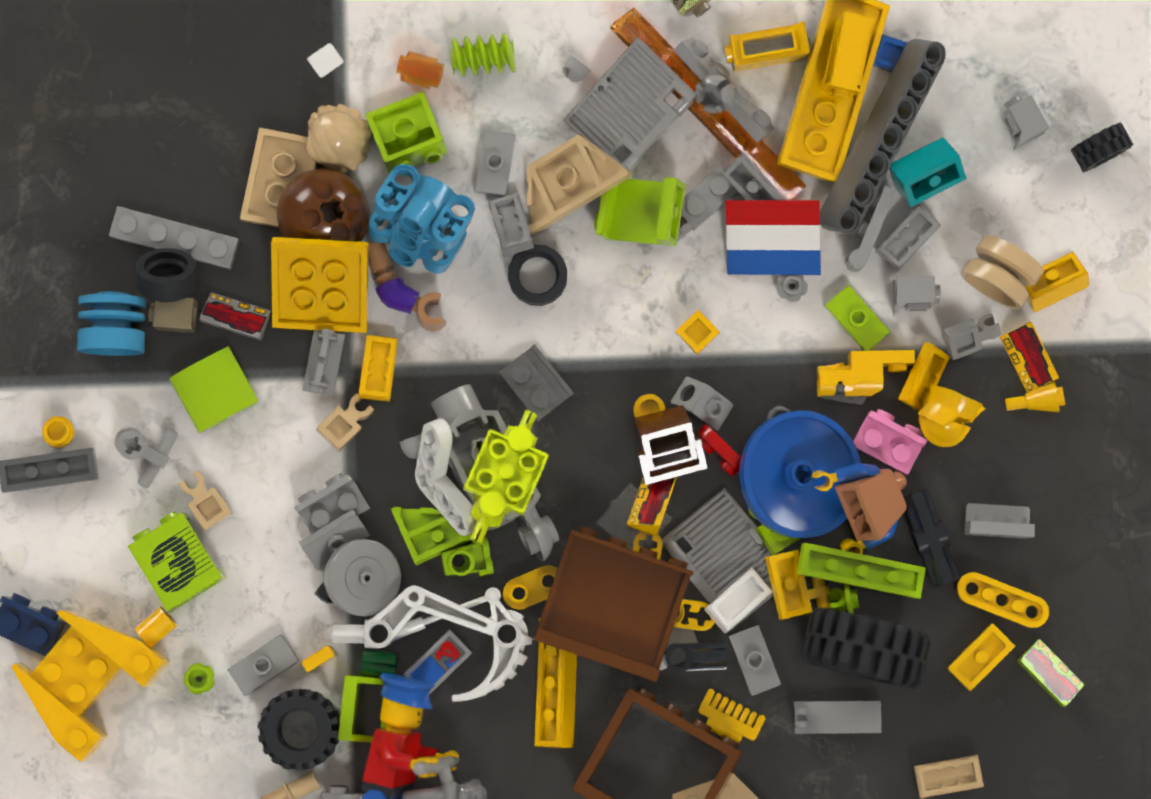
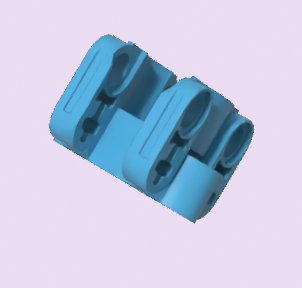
[367,164,475,274]

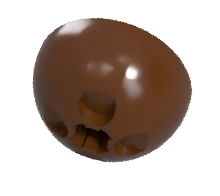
[277,168,370,242]

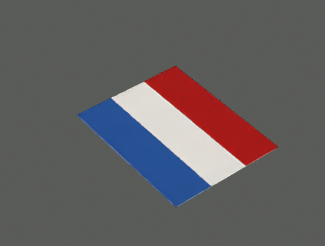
[725,200,821,275]

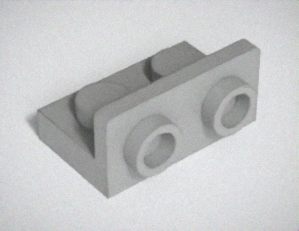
[294,473,371,534]
[964,503,1035,539]

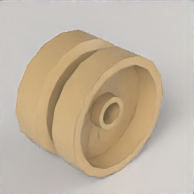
[961,235,1044,310]

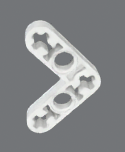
[415,418,477,536]

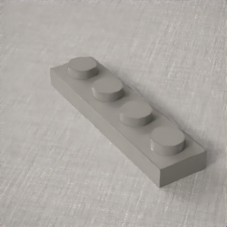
[109,206,240,270]

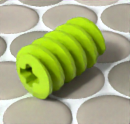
[451,33,516,77]

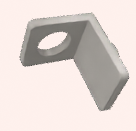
[671,376,733,430]

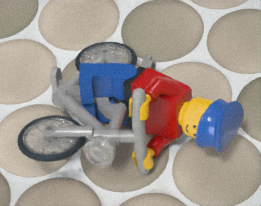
[321,673,486,799]

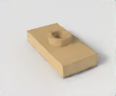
[913,755,984,798]

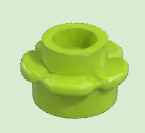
[183,663,215,695]

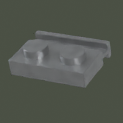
[499,344,574,422]

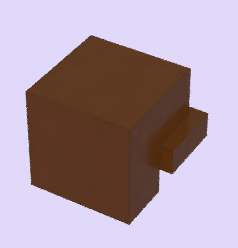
[634,405,707,485]

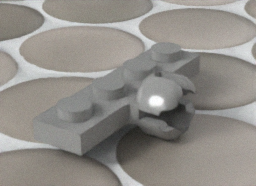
[674,37,775,142]

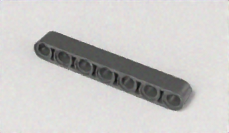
[820,39,946,235]

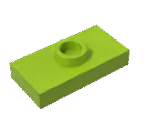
[824,285,890,351]

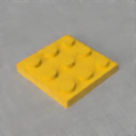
[271,237,368,333]

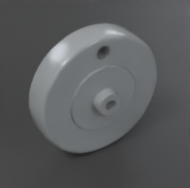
[324,539,401,616]

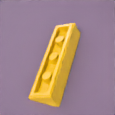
[534,618,577,748]

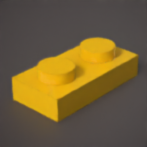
[946,623,1015,691]

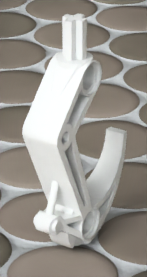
[332,586,532,702]

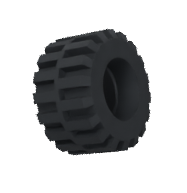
[257,689,340,771]

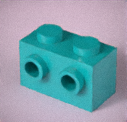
[889,137,966,207]

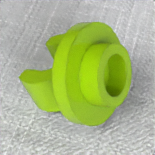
[828,585,859,614]

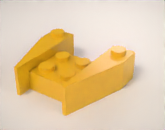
[11,610,170,762]

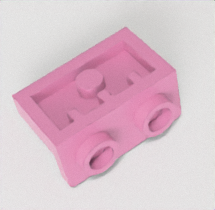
[853,409,927,476]

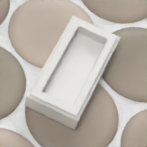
[704,568,773,633]

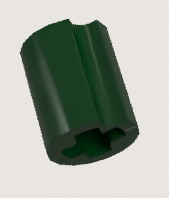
[361,650,397,678]

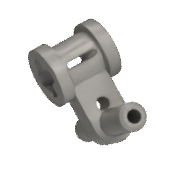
[115,427,179,488]

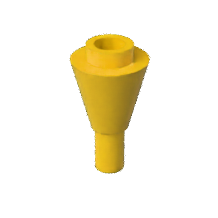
[1005,381,1065,412]

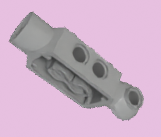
[431,384,559,562]

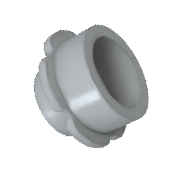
[777,275,808,302]

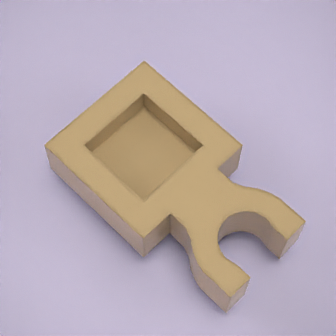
[316,393,374,452]
[179,470,233,531]

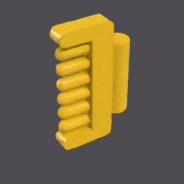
[698,689,765,743]

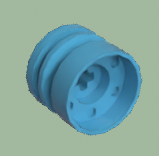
[77,291,146,356]

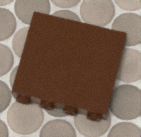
[533,526,694,682]

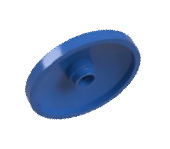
[739,411,861,539]

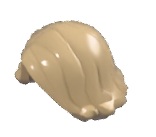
[305,104,372,174]

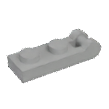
[846,185,897,272]

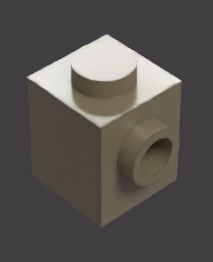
[149,297,198,333]

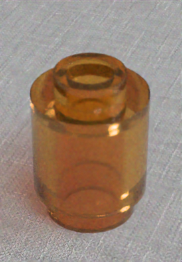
[396,51,445,89]

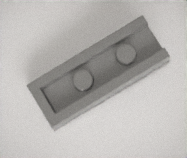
[794,701,882,734]

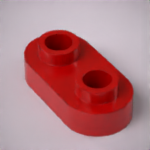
[696,424,741,477]

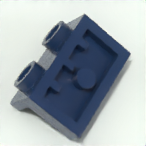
[0,593,66,657]

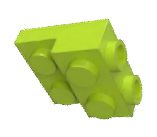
[365,91,448,176]

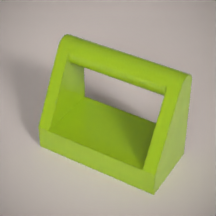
[338,675,386,743]

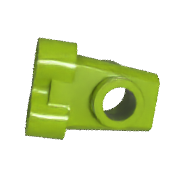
[441,536,494,576]

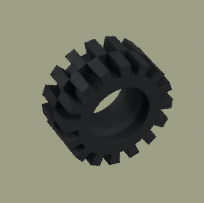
[1071,122,1134,172]

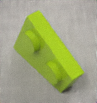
[391,507,472,566]

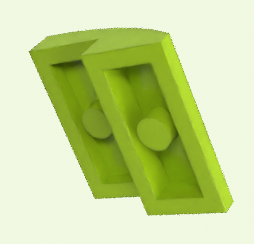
[169,346,259,434]

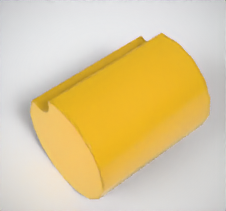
[135,606,178,648]

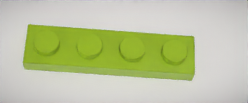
[796,543,926,599]

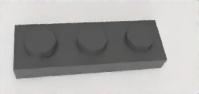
[0,448,99,493]

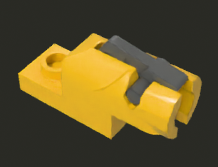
[817,350,915,405]

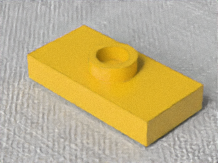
[358,335,398,402]
[898,342,950,411]

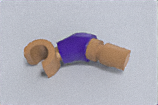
[368,242,446,332]

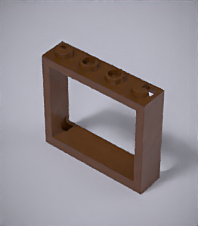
[572,687,744,799]

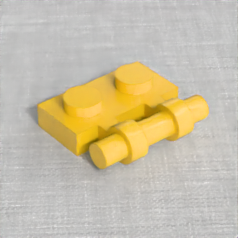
[765,550,830,620]

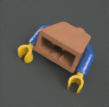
[811,463,907,554]

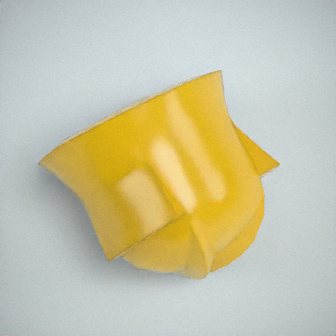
[917,385,986,447]

